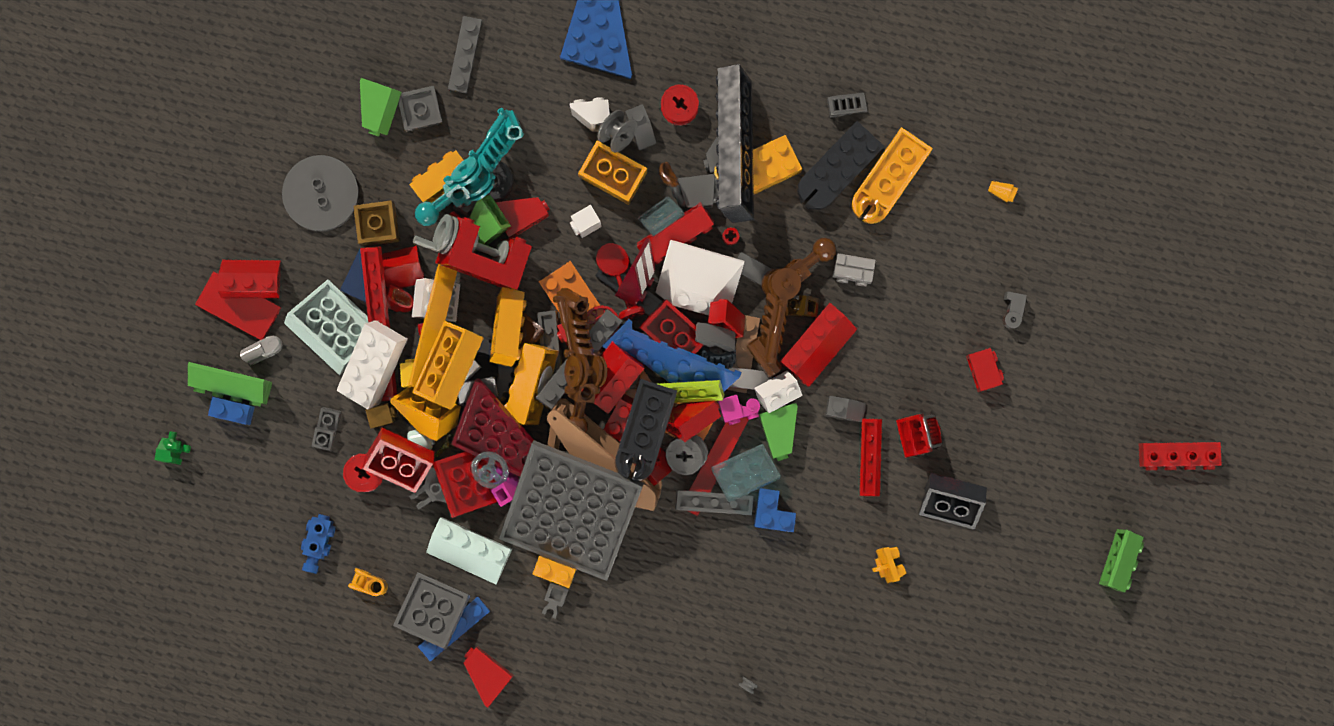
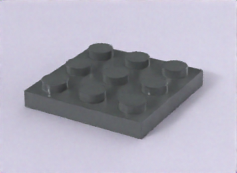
[393,572,470,649]

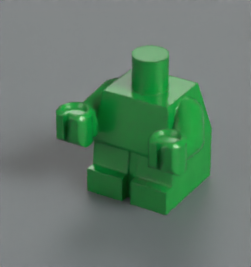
[154,431,191,465]

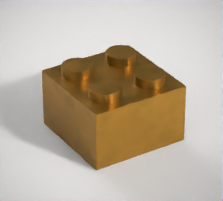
[353,200,400,247]

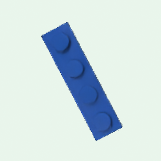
[418,596,490,661]

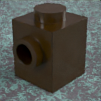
[788,295,819,318]

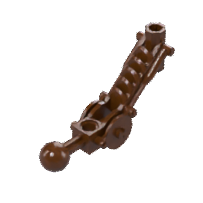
[746,238,837,377]
[553,288,607,433]

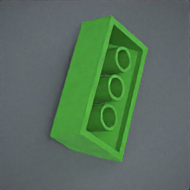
[188,362,272,407]

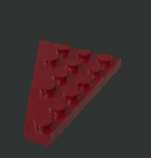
[451,378,533,477]

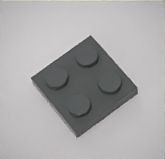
[399,86,443,132]

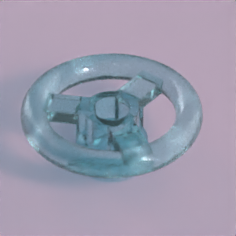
[471,452,509,488]

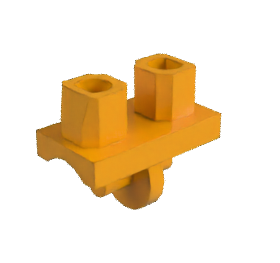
[872,547,906,583]

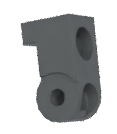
[1003,292,1027,329]

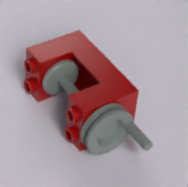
[413,214,532,290]

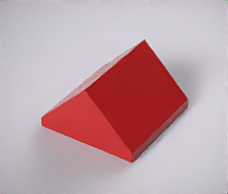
[382,246,425,289]

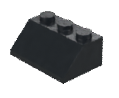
[919,473,987,530]

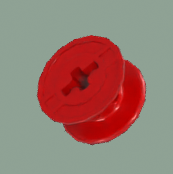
[661,85,699,125]
[343,454,383,492]

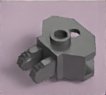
[409,467,446,509]

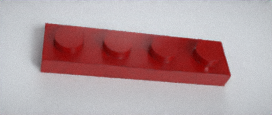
[860,419,882,496]

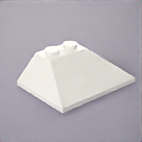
[656,240,745,315]

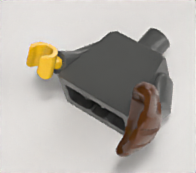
[659,162,719,210]

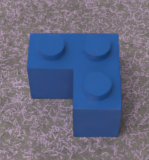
[754,488,796,532]

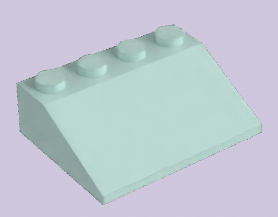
[284,280,368,375]

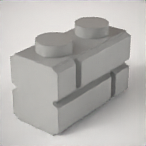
[833,253,875,287]

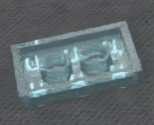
[711,444,781,502]

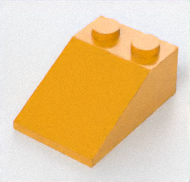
[390,387,461,441]

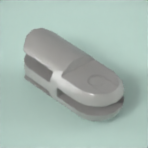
[240,336,282,366]

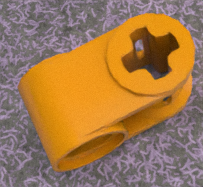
[348,568,388,596]

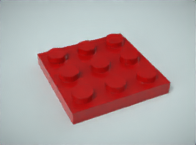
[433,452,499,518]

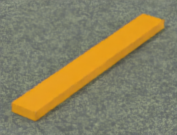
[408,265,457,388]

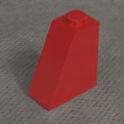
[496,197,550,238]
[666,401,721,442]
[464,646,514,708]

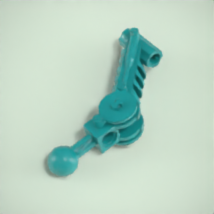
[415,108,524,226]

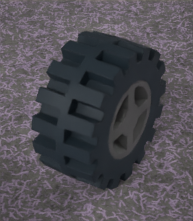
[701,345,736,369]

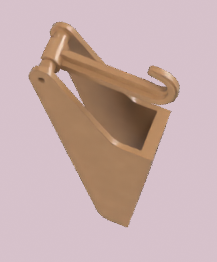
[547,398,662,511]

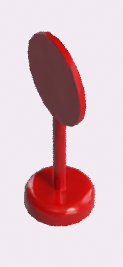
[596,243,645,322]

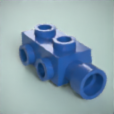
[301,514,336,574]

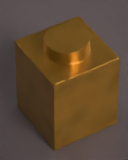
[365,402,397,429]

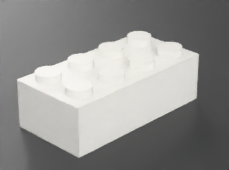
[336,320,407,409]

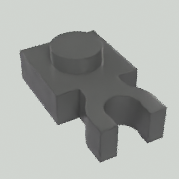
[542,582,570,619]

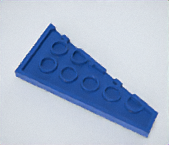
[614,328,742,392]

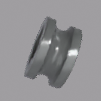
[738,676,758,694]

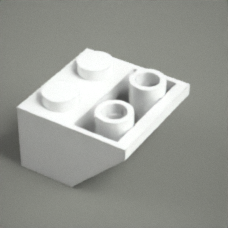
[570,98,610,132]
[412,278,460,322]

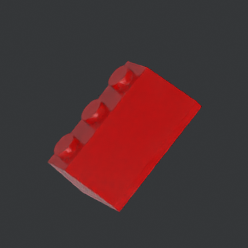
[218,260,281,298]
[582,341,644,414]

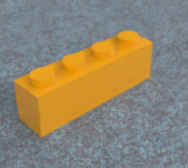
[489,287,526,367]

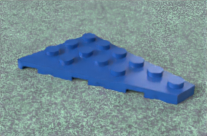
[560,0,632,79]

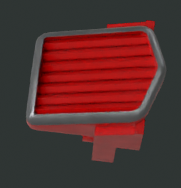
[896,414,942,458]

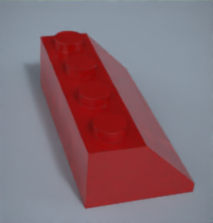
[780,303,857,388]

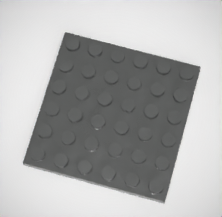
[499,440,644,581]

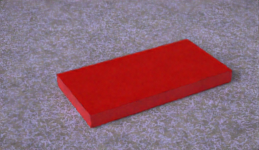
[195,271,281,340]

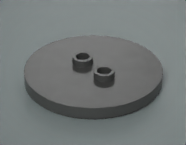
[282,155,359,231]

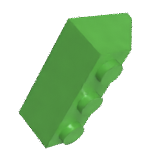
[1099,529,1144,592]

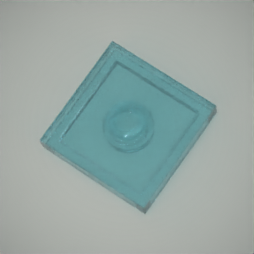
[638,196,685,237]

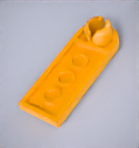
[852,127,933,224]

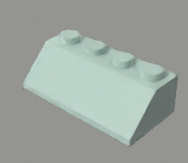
[426,517,512,584]

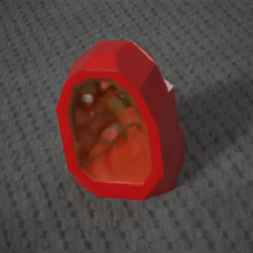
[386,285,414,312]

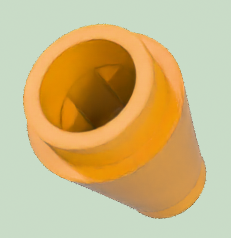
[988,181,1018,202]

